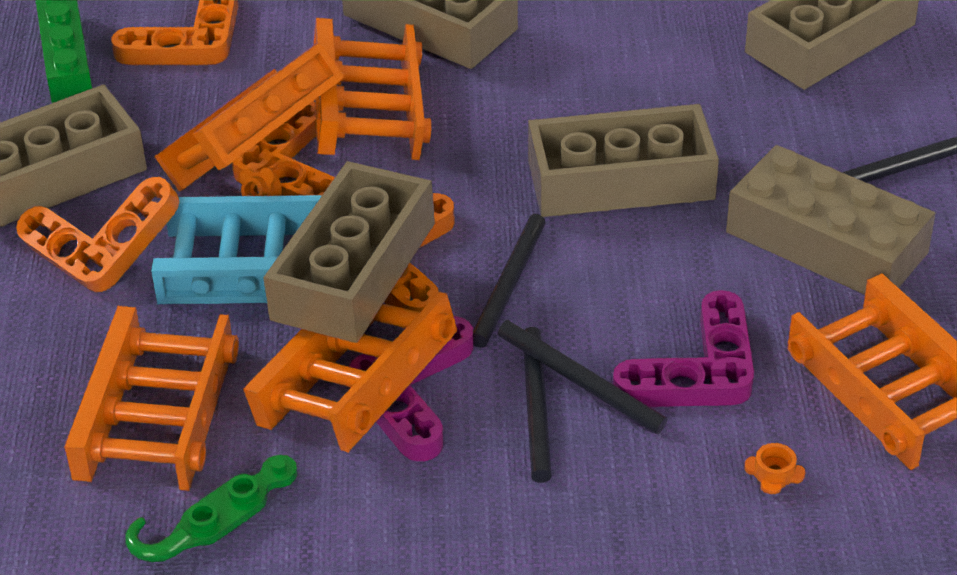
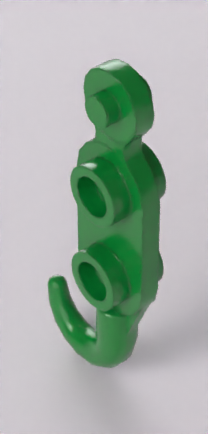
[125,455,298,562]

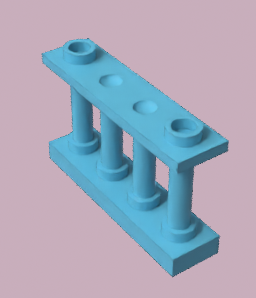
[151,195,322,304]

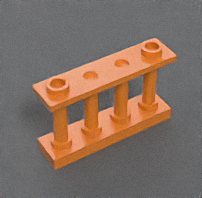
[313,18,431,160]
[154,42,344,192]
[787,273,957,470]
[243,292,458,453]
[64,306,239,491]

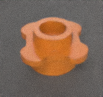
[239,167,282,196]
[744,443,805,494]

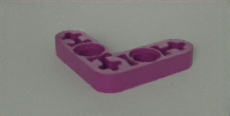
[613,290,754,407]
[349,316,473,461]

